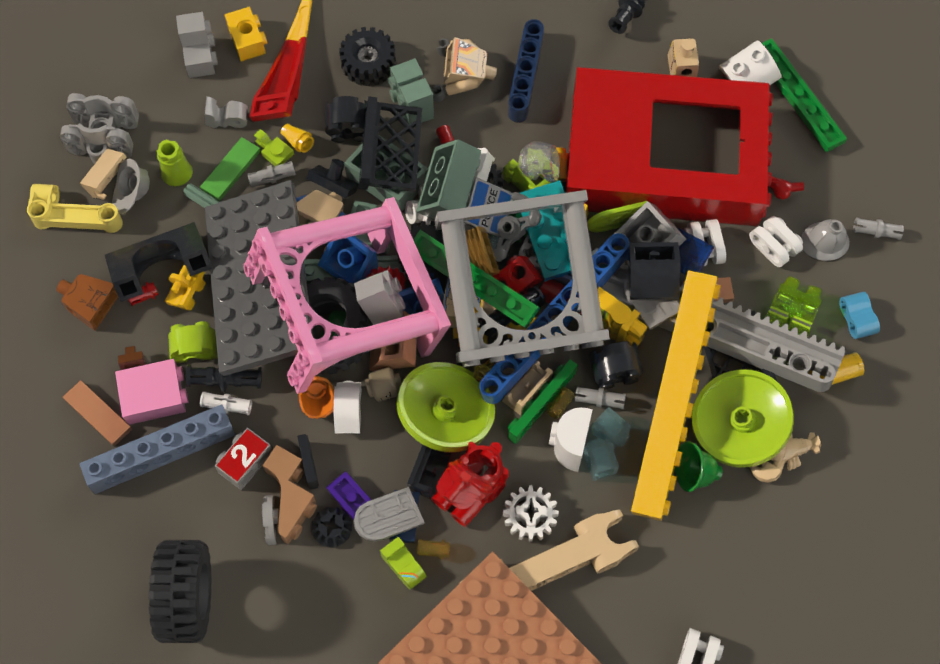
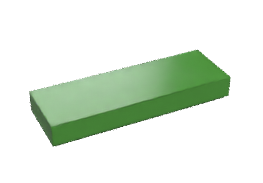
[200,137,261,201]

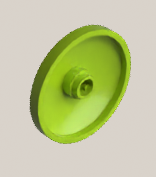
[396,362,495,452]
[692,370,794,467]

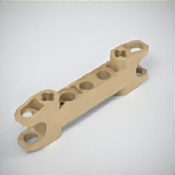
[459,509,639,591]

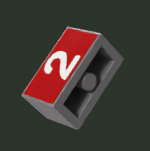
[215,428,273,490]

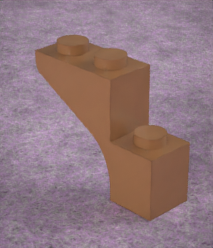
[263,445,317,545]

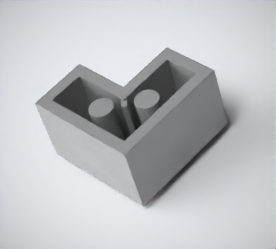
[176,12,218,78]
[354,270,405,325]

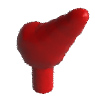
[769,177,804,200]

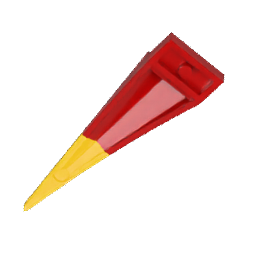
[249,0,312,122]

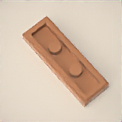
[63,380,132,447]

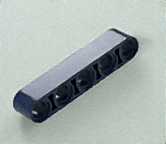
[508,19,544,122]

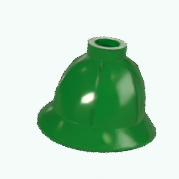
[675,441,723,492]

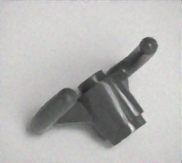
[492,192,542,262]

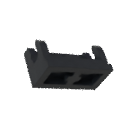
[407,444,451,499]

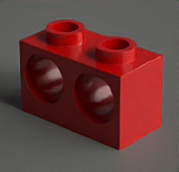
[492,255,544,295]

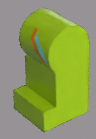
[380,536,427,590]

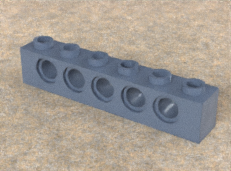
[79,404,235,494]

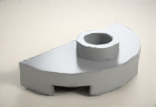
[262,495,279,545]

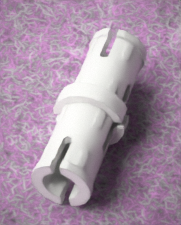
[200,392,252,415]

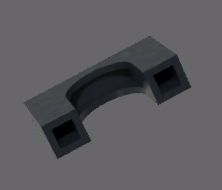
[105,222,213,302]

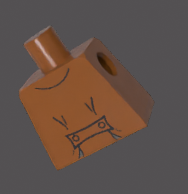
[57,274,118,331]

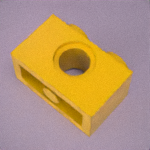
[224,7,268,61]

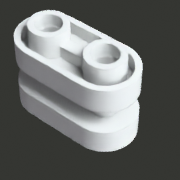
[749,216,803,267]
[684,219,726,267]
[678,628,724,664]

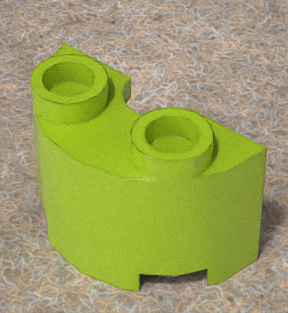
[168,321,218,363]

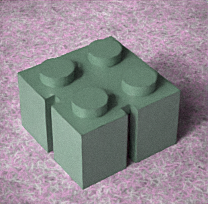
[388,59,434,125]

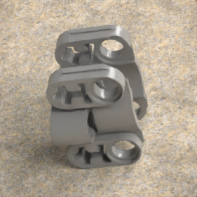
[60,93,139,164]

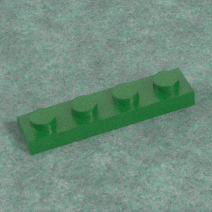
[508,359,578,445]

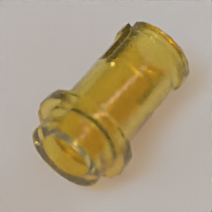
[473,358,497,382]
[547,387,575,419]
[417,539,450,560]

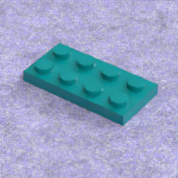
[520,180,572,282]

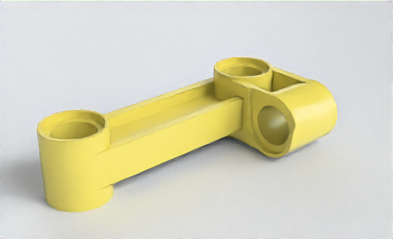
[27,184,123,233]

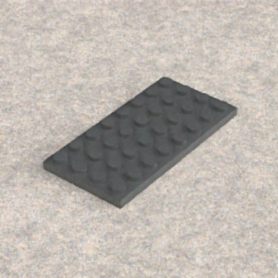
[205,180,313,376]

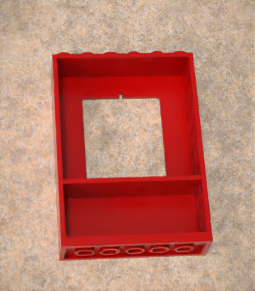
[566,67,773,226]

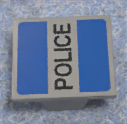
[464,177,513,238]

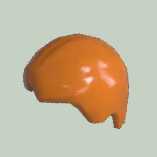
[299,376,334,419]

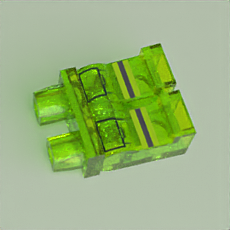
[765,276,822,338]

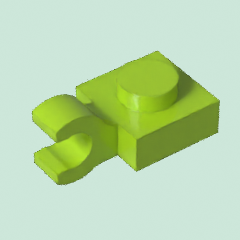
[254,129,294,166]

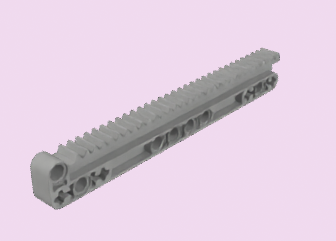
[519,235,845,392]

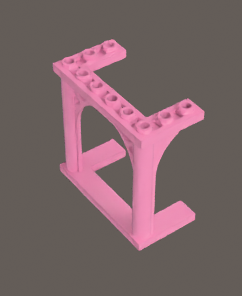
[244,197,451,394]

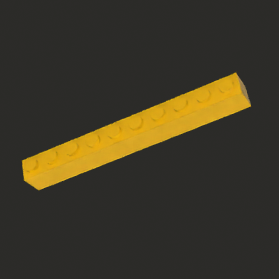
[631,270,721,521]

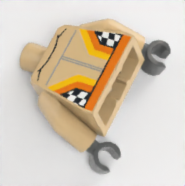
[432,37,497,102]

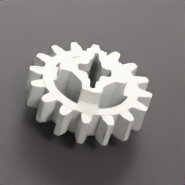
[503,485,559,542]

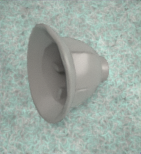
[801,219,850,261]

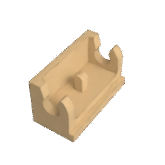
[80,148,127,200]
[502,361,553,416]

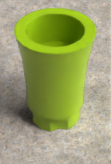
[157,139,193,186]

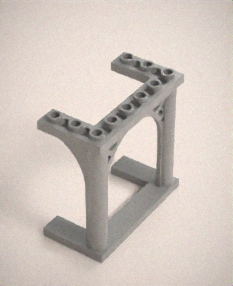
[435,190,610,367]

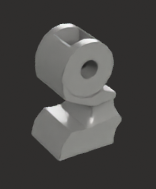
[205,96,248,128]

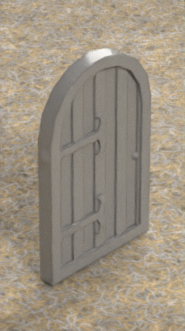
[623,275,680,330]
[354,487,425,541]

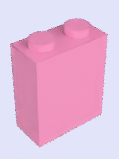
[115,359,189,425]

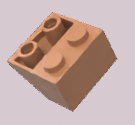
[369,311,417,371]

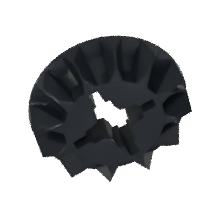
[311,507,352,547]

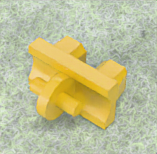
[165,265,206,311]

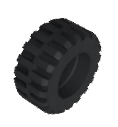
[293,277,373,374]
[149,540,212,643]

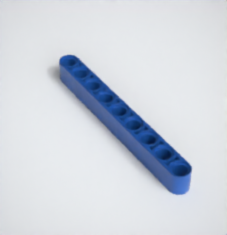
[479,233,629,404]

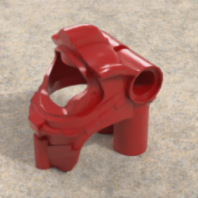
[431,442,509,527]

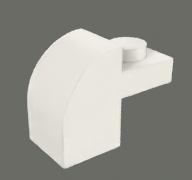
[334,381,362,433]

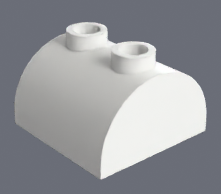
[719,40,782,85]
[549,408,593,472]

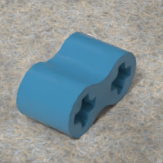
[839,291,880,339]

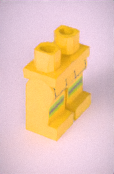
[598,287,648,347]

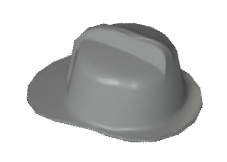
[112,159,150,214]

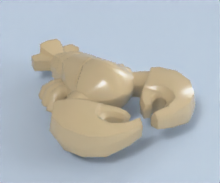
[750,433,821,483]

